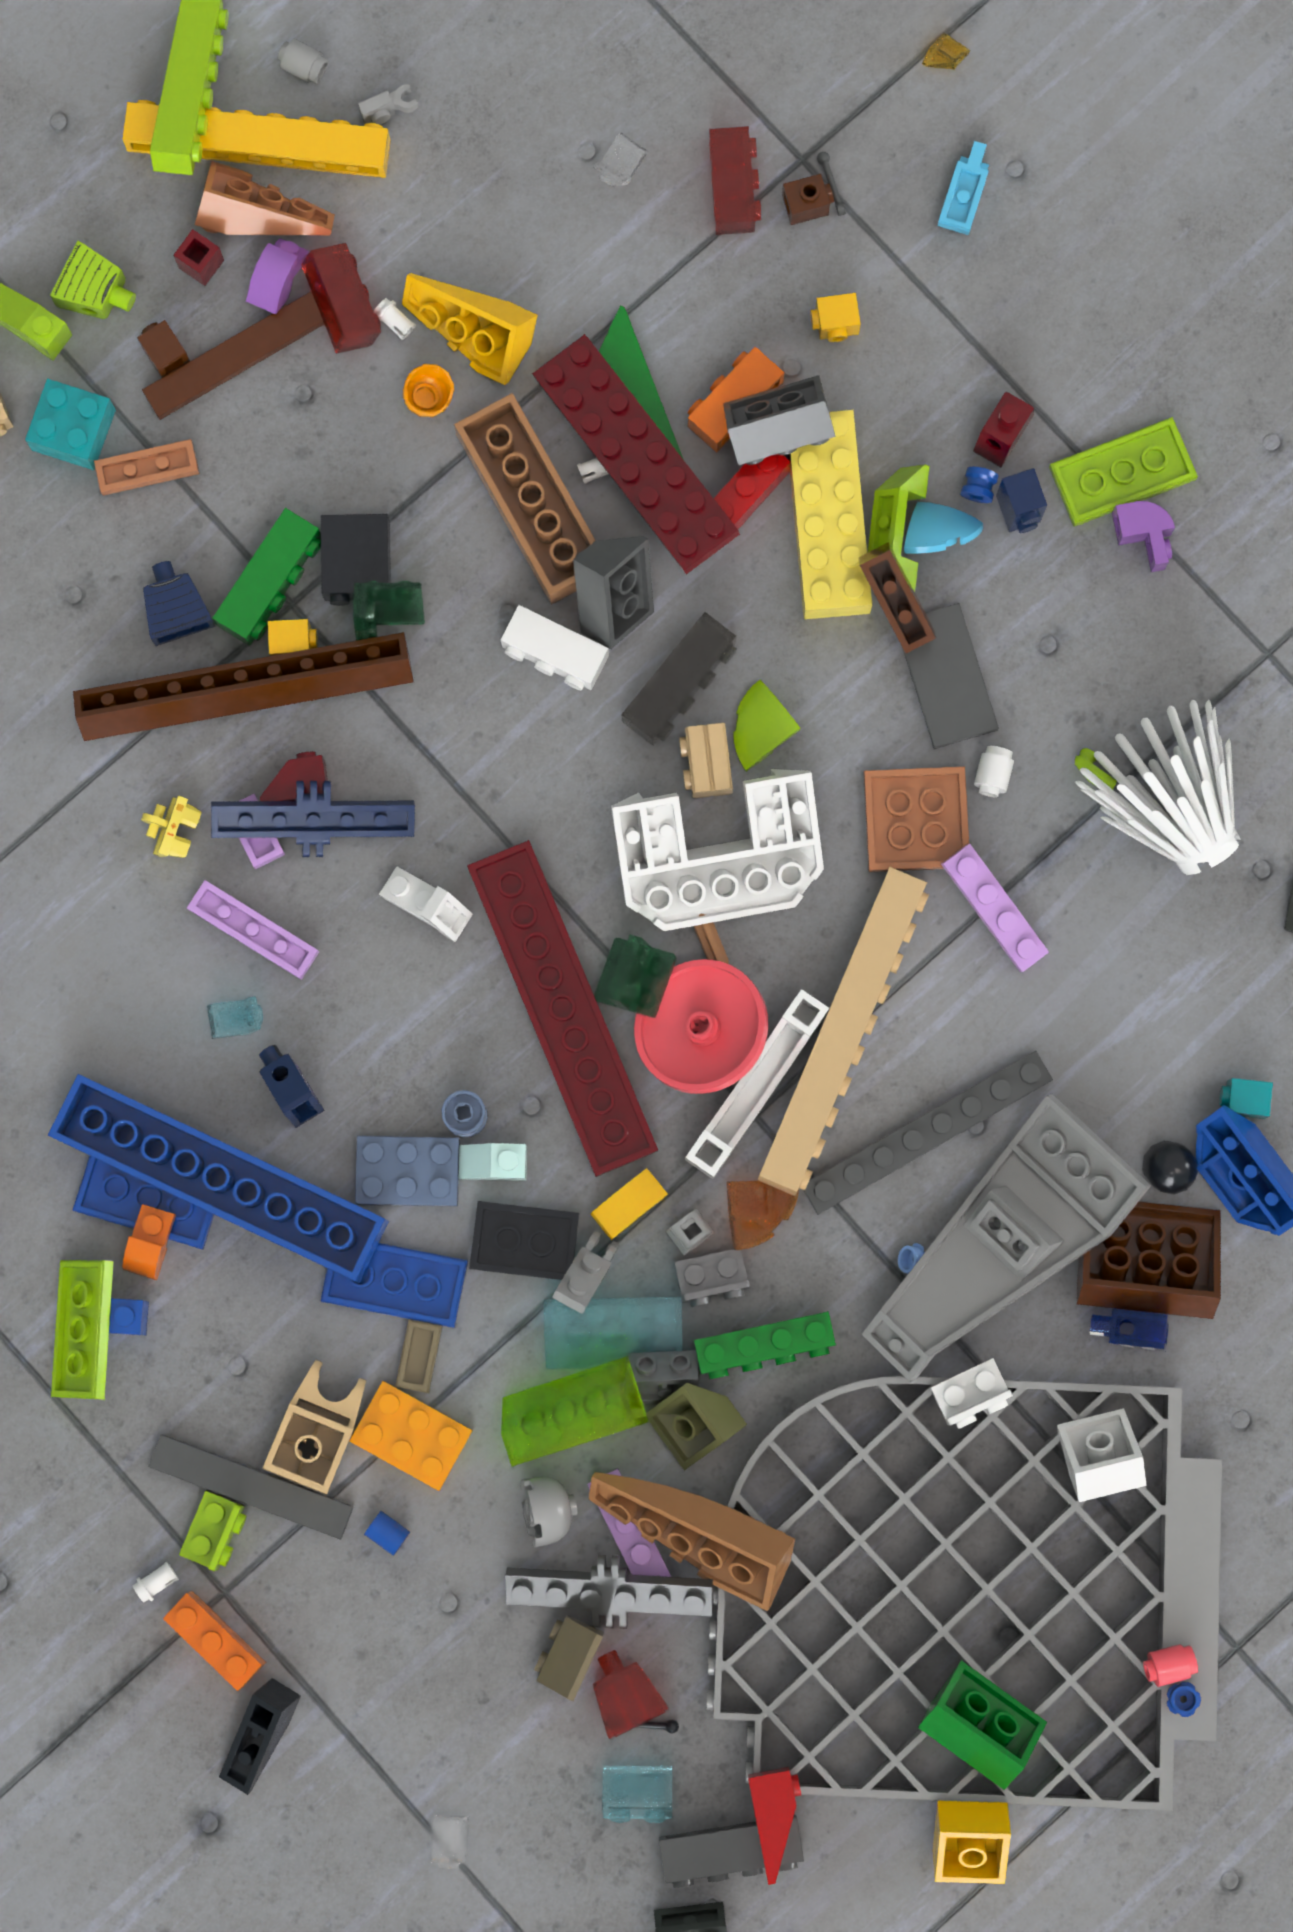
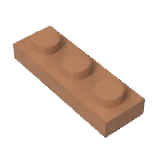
[94,439,200,496]

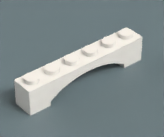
[685,989,829,1179]

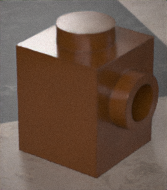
[782,174,834,225]

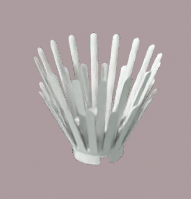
[1075,700,1241,875]

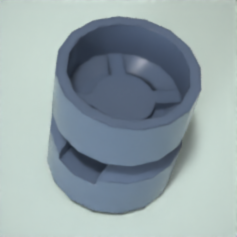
[441,1090,488,1138]

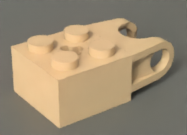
[263,1360,366,1495]

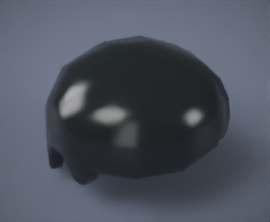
[1142,1141,1198,1195]

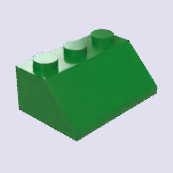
[918,1660,1047,1790]

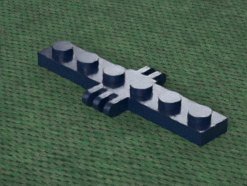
[211,781,415,857]

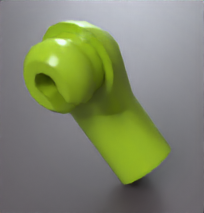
[1074,748,1117,790]

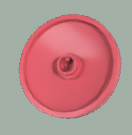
[634,959,768,1094]

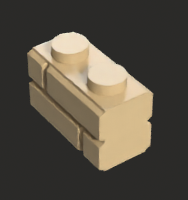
[679,723,733,798]

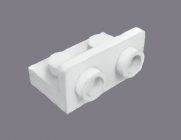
[930,1358,1013,1429]

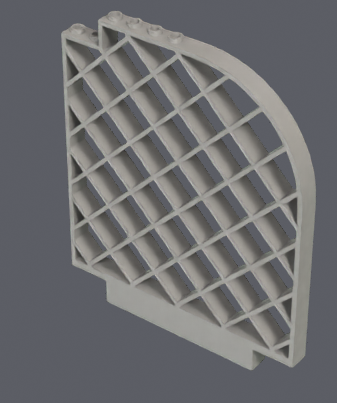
[706,1376,1222,1811]

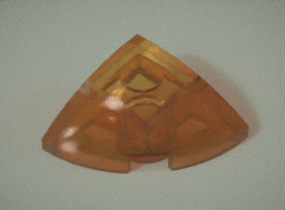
[727,1180,799,1250]

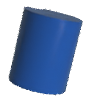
[364,1511,410,1556]

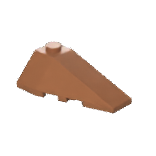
[194,161,335,236]

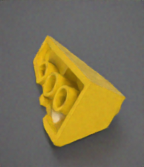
[402,273,538,385]

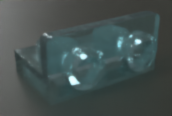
[602,1766,672,1823]

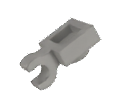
[358,84,418,125]

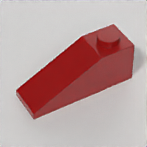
[748,1767,801,1885]

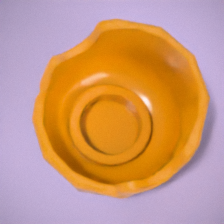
[402,364,454,418]

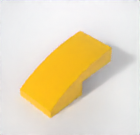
[590,1168,668,1240]

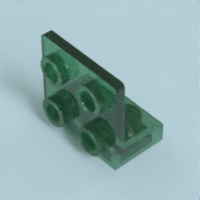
[353,581,425,641]

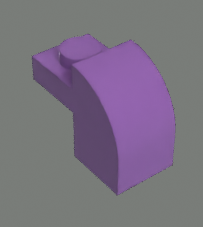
[246,238,309,314]
[1112,501,1175,572]

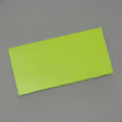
[1049,417,1198,527]
[51,1260,114,1400]

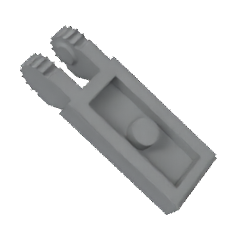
[552,1230,620,1314]

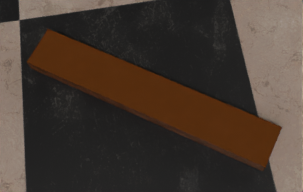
[142,291,330,420]

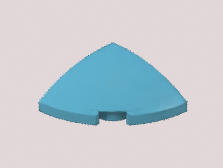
[904,501,983,554]

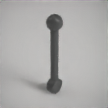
[817,152,846,216]

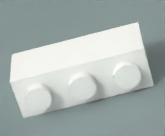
[501,605,609,691]

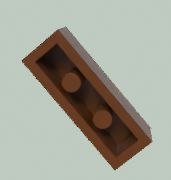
[859,542,936,653]

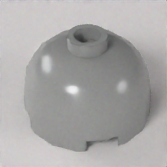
[520,1477,577,1547]

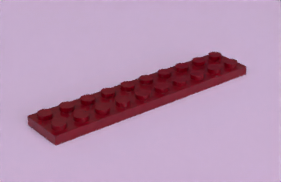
[467,840,658,1177]

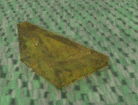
[922,33,970,70]

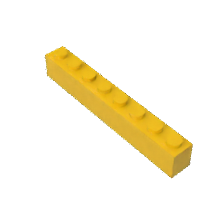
[122,100,391,178]

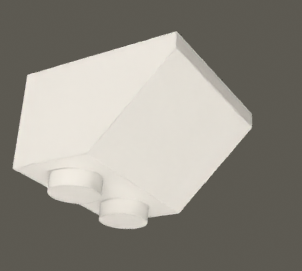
[1057,1408,1147,1502]

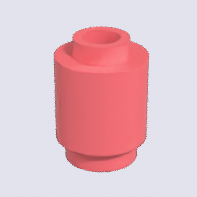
[1143,1644,1198,1687]

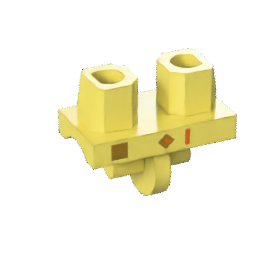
[141,796,202,858]

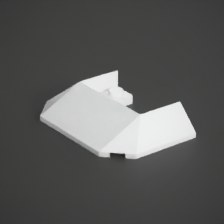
[611,769,824,931]

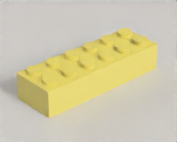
[788,410,872,620]

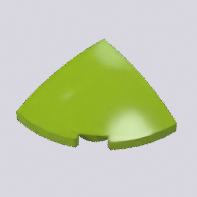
[733,680,801,772]

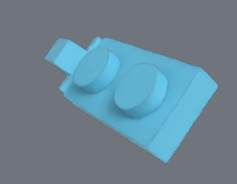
[937,141,989,235]

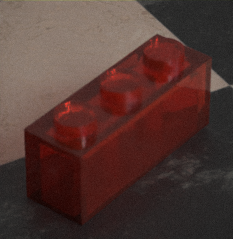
[709,126,761,235]
[301,243,381,354]

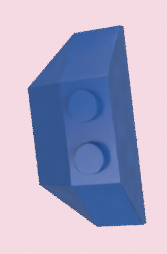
[1196,1105,1293,1236]

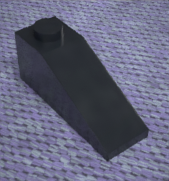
[219,1678,301,1795]

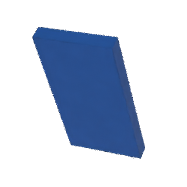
[73,1156,214,1250]
[321,1243,468,1328]

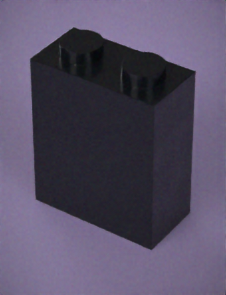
[321,514,391,606]

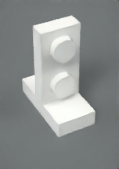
[379,867,473,942]

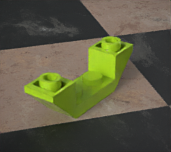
[868,464,930,592]

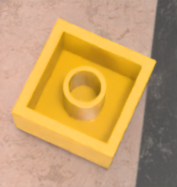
[932,1801,1011,1884]

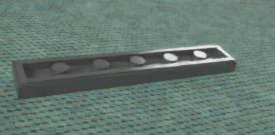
[148,1434,354,1540]

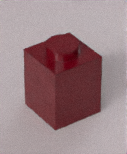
[173,229,224,286]

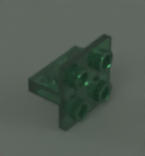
[594,934,677,1018]

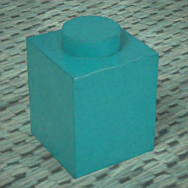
[1219,1078,1273,1119]

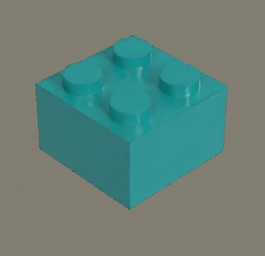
[25,378,116,470]

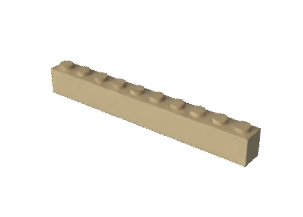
[757,867,929,1196]

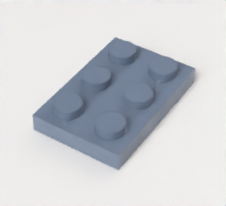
[355,1136,460,1206]

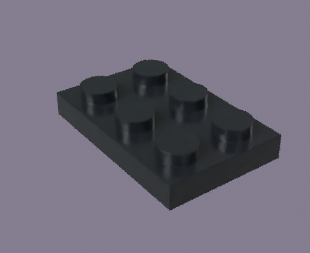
[469,1201,580,1280]

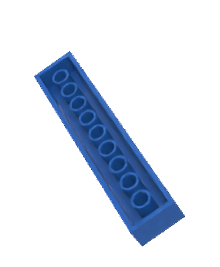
[48,1074,389,1283]

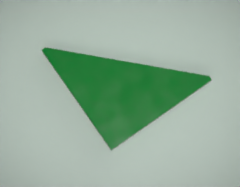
[599,305,684,460]

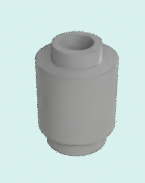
[277,38,329,83]

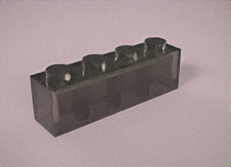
[621,612,737,745]

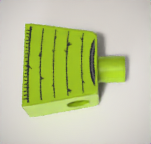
[50,241,136,319]

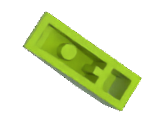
[0,283,72,361]

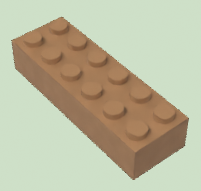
[454,393,596,605]

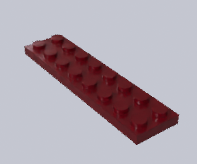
[532,334,740,575]

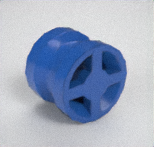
[960,466,999,503]

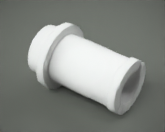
[373,298,416,340]
[577,458,608,484]
[132,1561,179,1603]

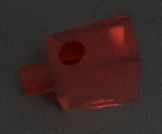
[593,1650,670,1740]

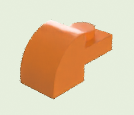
[122,1204,176,1280]

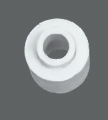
[974,746,1014,798]

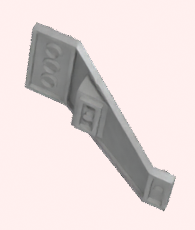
[862,1094,1151,1382]

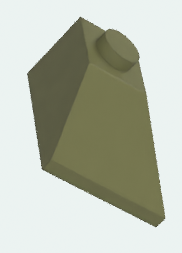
[644,1383,747,1470]

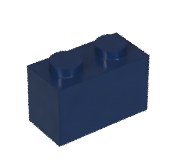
[996,468,1047,533]

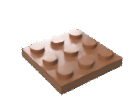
[864,766,969,872]

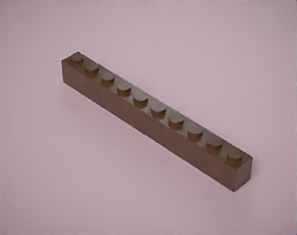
[73,632,414,741]

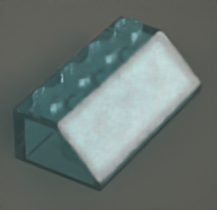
[544,1297,683,1369]

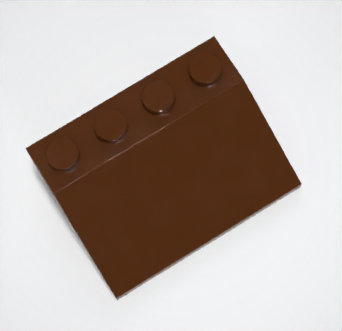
[1077,1202,1221,1319]

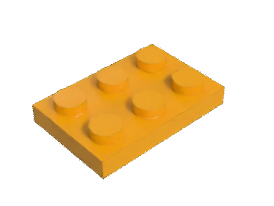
[349,1381,473,1491]

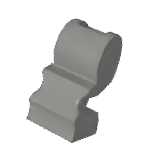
[666,1208,715,1255]

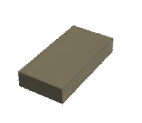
[395,1319,443,1393]

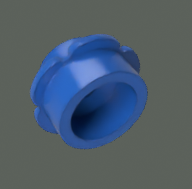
[1167,1682,1201,1717]

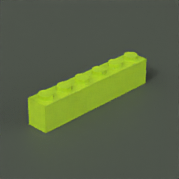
[150,0,229,175]

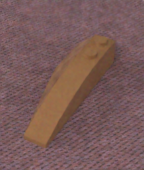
[589,1472,795,1611]

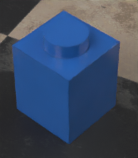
[109,1298,149,1336]

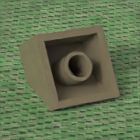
[534,1615,604,1701]

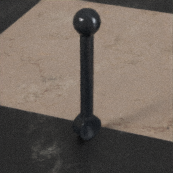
[606,1715,679,1734]

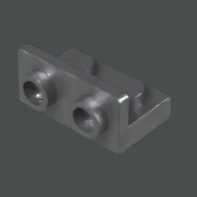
[674,1247,750,1307]
[629,1350,699,1405]

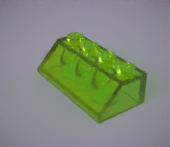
[501,1356,649,1467]

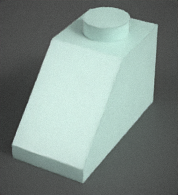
[458,1143,527,1181]

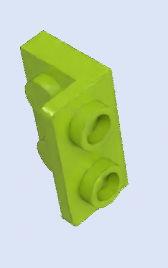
[179,1490,247,1572]

